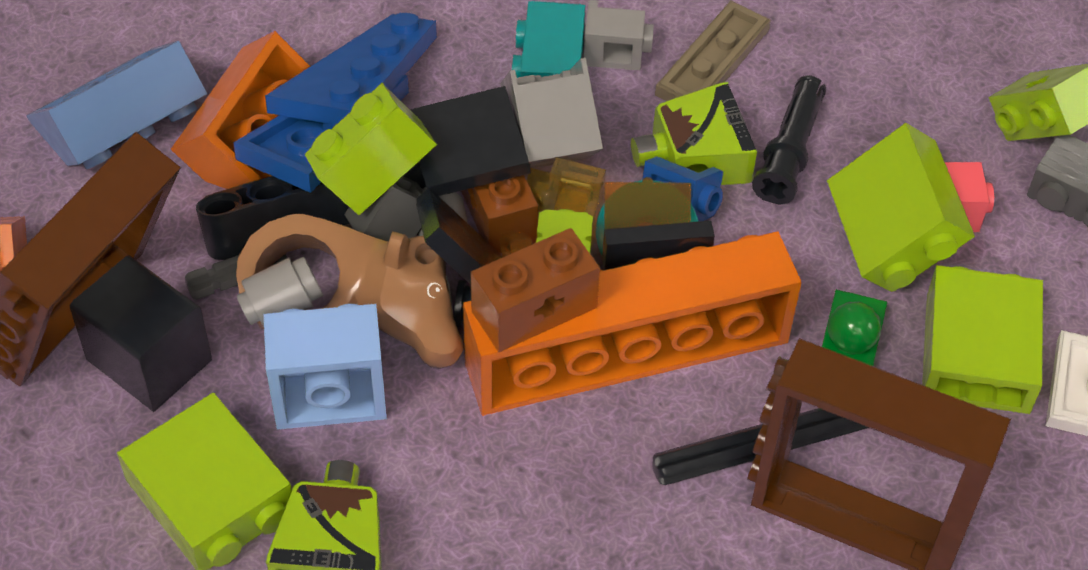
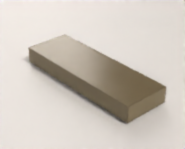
[655,0,771,101]

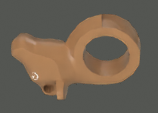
[236,214,464,369]

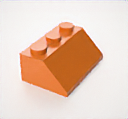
[171,31,311,189]

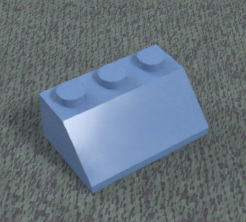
[26,41,208,169]

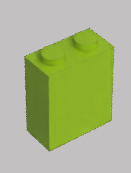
[827,123,975,292]
[922,265,1043,414]
[117,392,292,570]

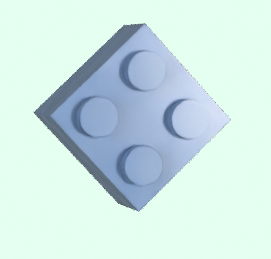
[263,304,387,430]

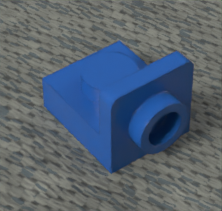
[642,157,723,222]

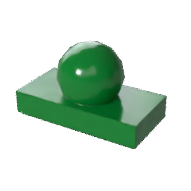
[822,289,887,366]

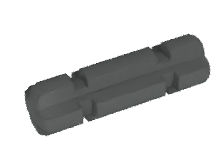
[185,254,287,300]

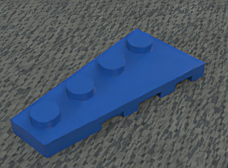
[265,13,437,125]
[234,75,409,193]

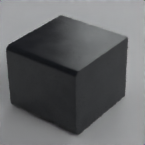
[70,255,212,412]

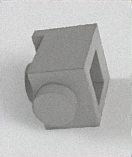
[584,0,654,70]

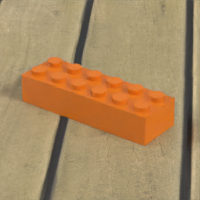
[463,231,802,416]

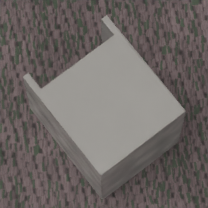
[500,58,603,169]

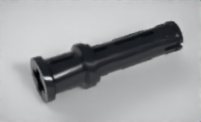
[752,75,826,205]

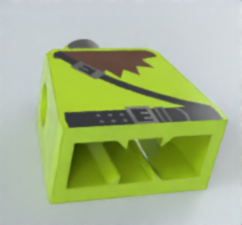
[631,82,757,185]
[266,460,382,570]

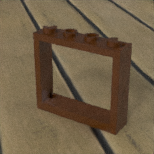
[0,132,181,387]
[747,338,1011,570]

